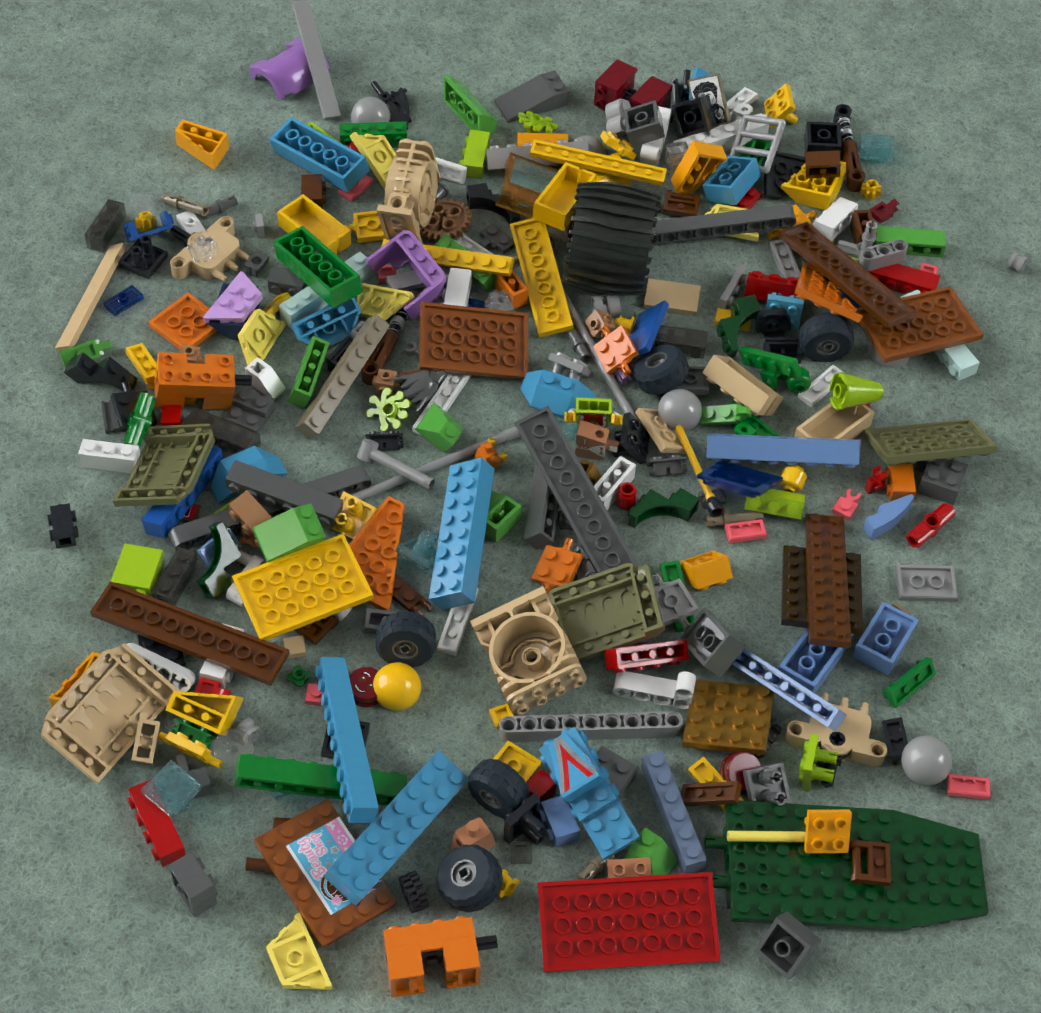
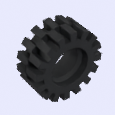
[398,870,429,914]

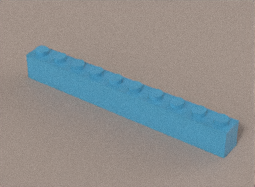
[315,657,379,823]

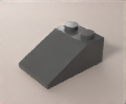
[680,608,746,677]

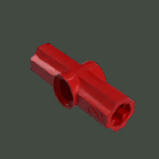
[906,503,956,548]

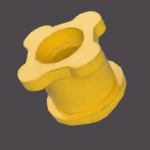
[614,315,635,336]
[498,869,520,898]

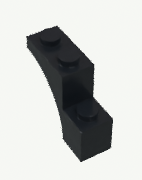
[466,183,520,226]
[64,352,138,392]

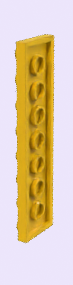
[510,218,574,338]

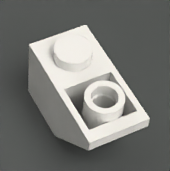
[245,357,286,400]

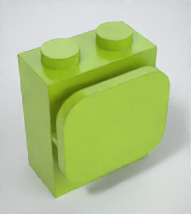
[111,543,165,597]

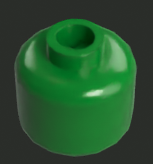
[786,367,811,394]

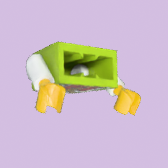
[564,398,623,428]

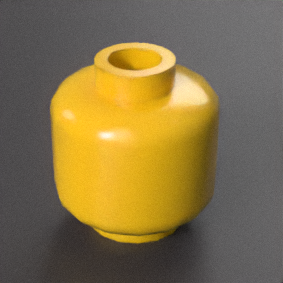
[779,465,807,493]

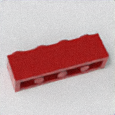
[868,263,940,295]
[127,779,186,867]

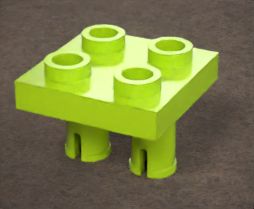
[798,734,838,792]

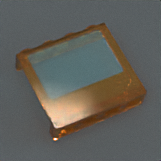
[496,152,559,218]

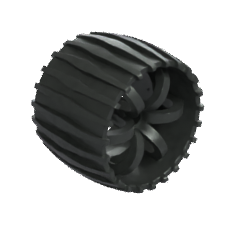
[563,182,661,295]

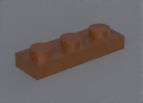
[681,781,742,807]

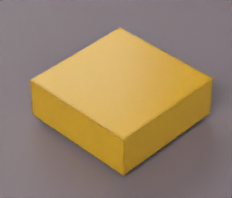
[489,703,514,729]

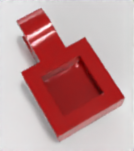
[864,465,887,494]
[194,677,232,695]

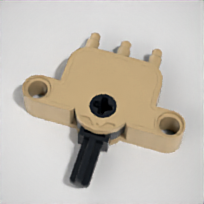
[169,216,250,282]
[785,692,887,788]

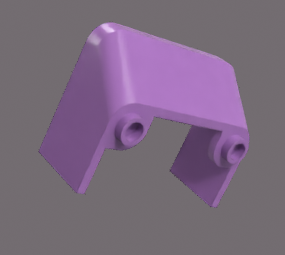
[365,230,446,320]

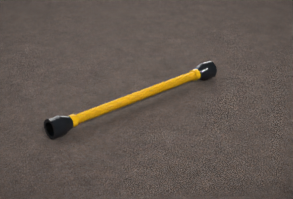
[657,394,724,517]

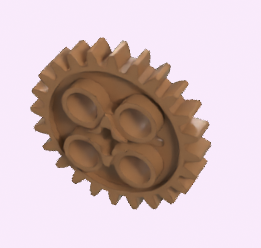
[420,198,472,244]

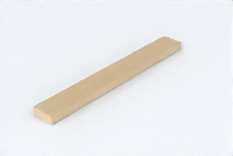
[55,243,127,352]

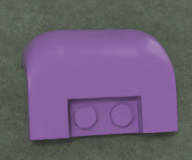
[248,38,331,99]

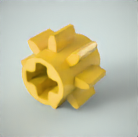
[860,179,882,200]
[135,211,157,232]

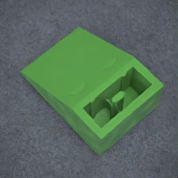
[485,491,522,543]

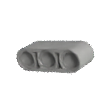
[858,239,908,271]

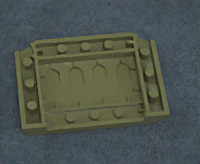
[113,424,215,507]
[545,563,665,662]

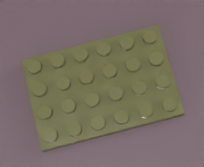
[864,419,997,466]

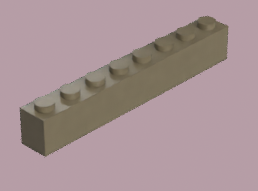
[295,314,390,439]

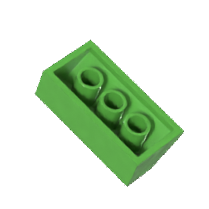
[444,75,497,135]

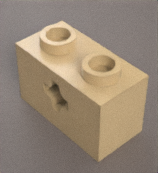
[131,718,160,765]

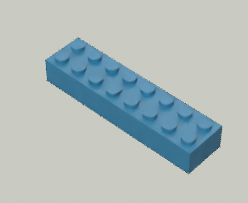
[429,457,495,610]
[323,750,468,906]

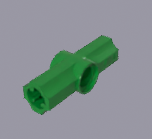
[123,392,156,449]

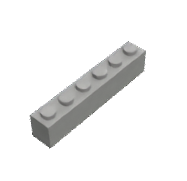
[486,138,589,172]

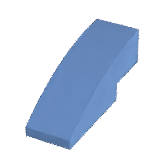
[863,494,914,540]

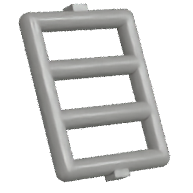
[729,114,786,174]

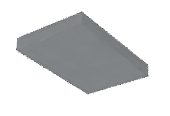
[895,565,958,602]

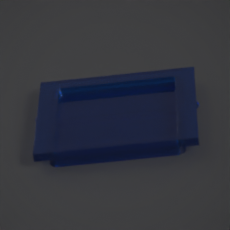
[697,461,783,498]

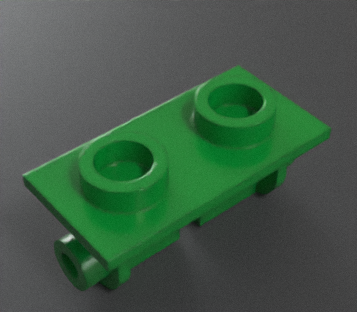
[171,718,217,749]

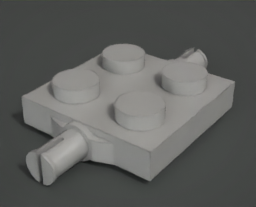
[654,574,699,631]

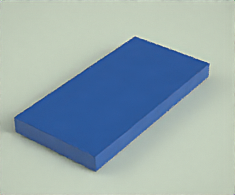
[630,300,669,361]

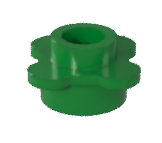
[287,665,311,687]

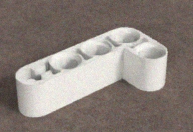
[640,106,672,166]
[126,643,196,692]
[613,671,696,709]

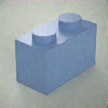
[539,796,580,847]

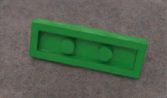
[882,657,936,708]

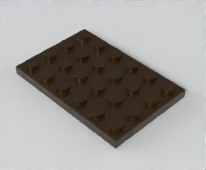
[781,545,863,635]

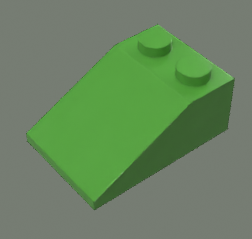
[253,503,326,562]

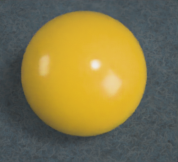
[373,662,421,711]

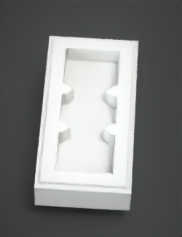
[436,157,467,184]
[176,211,206,234]

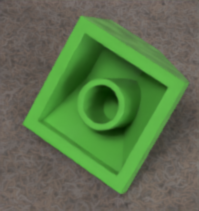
[415,402,463,452]
[624,827,678,875]

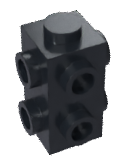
[47,503,79,549]

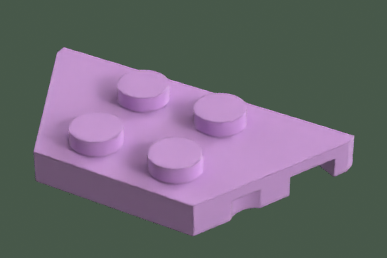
[203,271,263,323]

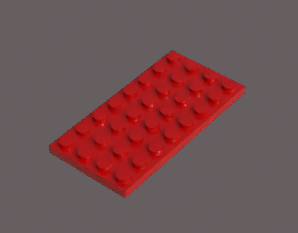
[537,872,721,973]

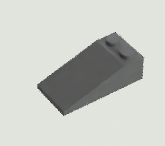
[495,70,569,123]

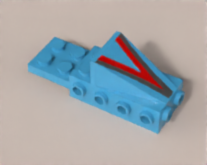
[539,726,641,860]

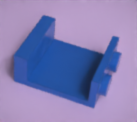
[123,211,174,242]

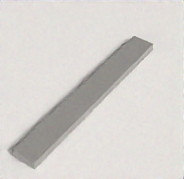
[292,0,341,120]

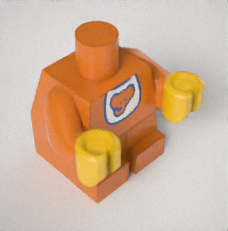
[475,437,508,469]

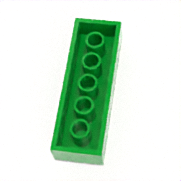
[273,226,363,308]

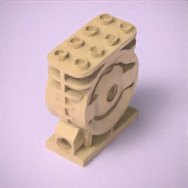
[377,139,441,244]
[470,586,587,715]

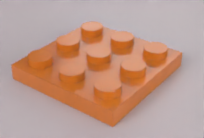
[148,292,217,350]

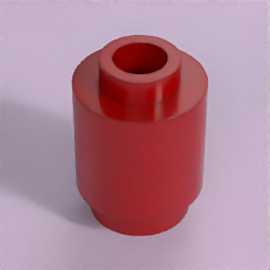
[617,482,637,510]

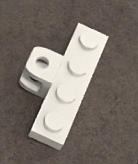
[717,87,758,127]

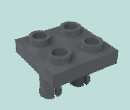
[743,762,792,805]

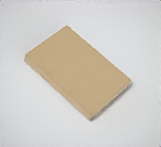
[644,278,701,316]
[635,408,686,454]

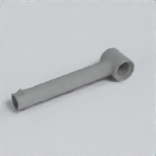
[357,439,435,490]

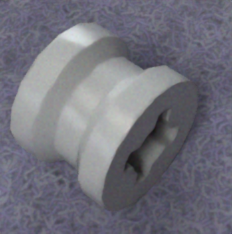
[1007,252,1028,273]
[236,718,262,744]

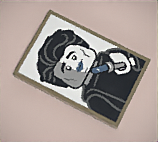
[688,73,731,126]

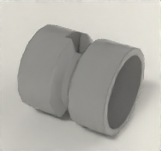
[591,294,621,317]

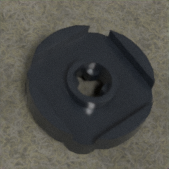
[755,308,791,337]

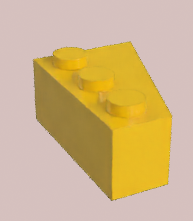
[165,691,244,736]

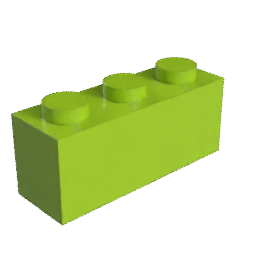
[460,130,490,179]
[744,485,805,520]

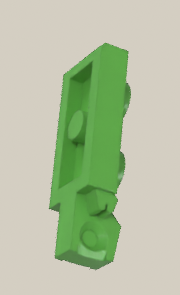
[59,339,112,369]
[700,404,752,426]

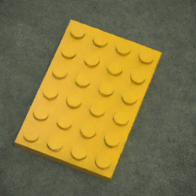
[232,533,374,641]

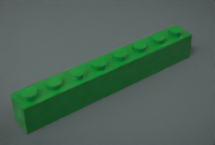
[234,753,407,805]

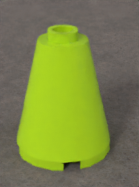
[829,372,884,410]

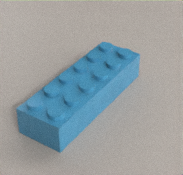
[269,117,370,193]

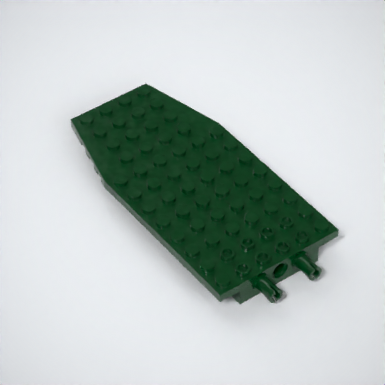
[704,800,989,931]

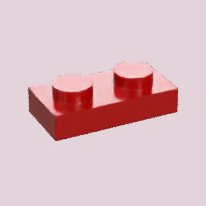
[730,187,763,209]

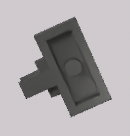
[479,223,515,255]

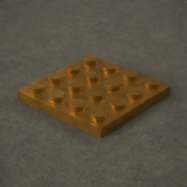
[682,680,775,755]

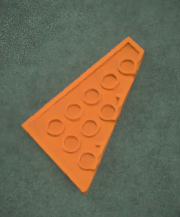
[795,262,862,323]
[349,496,405,610]

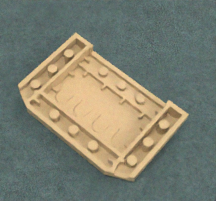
[41,643,179,784]

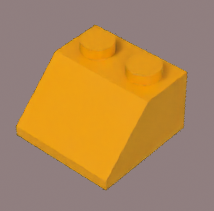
[679,550,733,591]

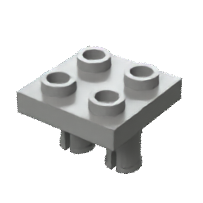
[548,352,591,381]

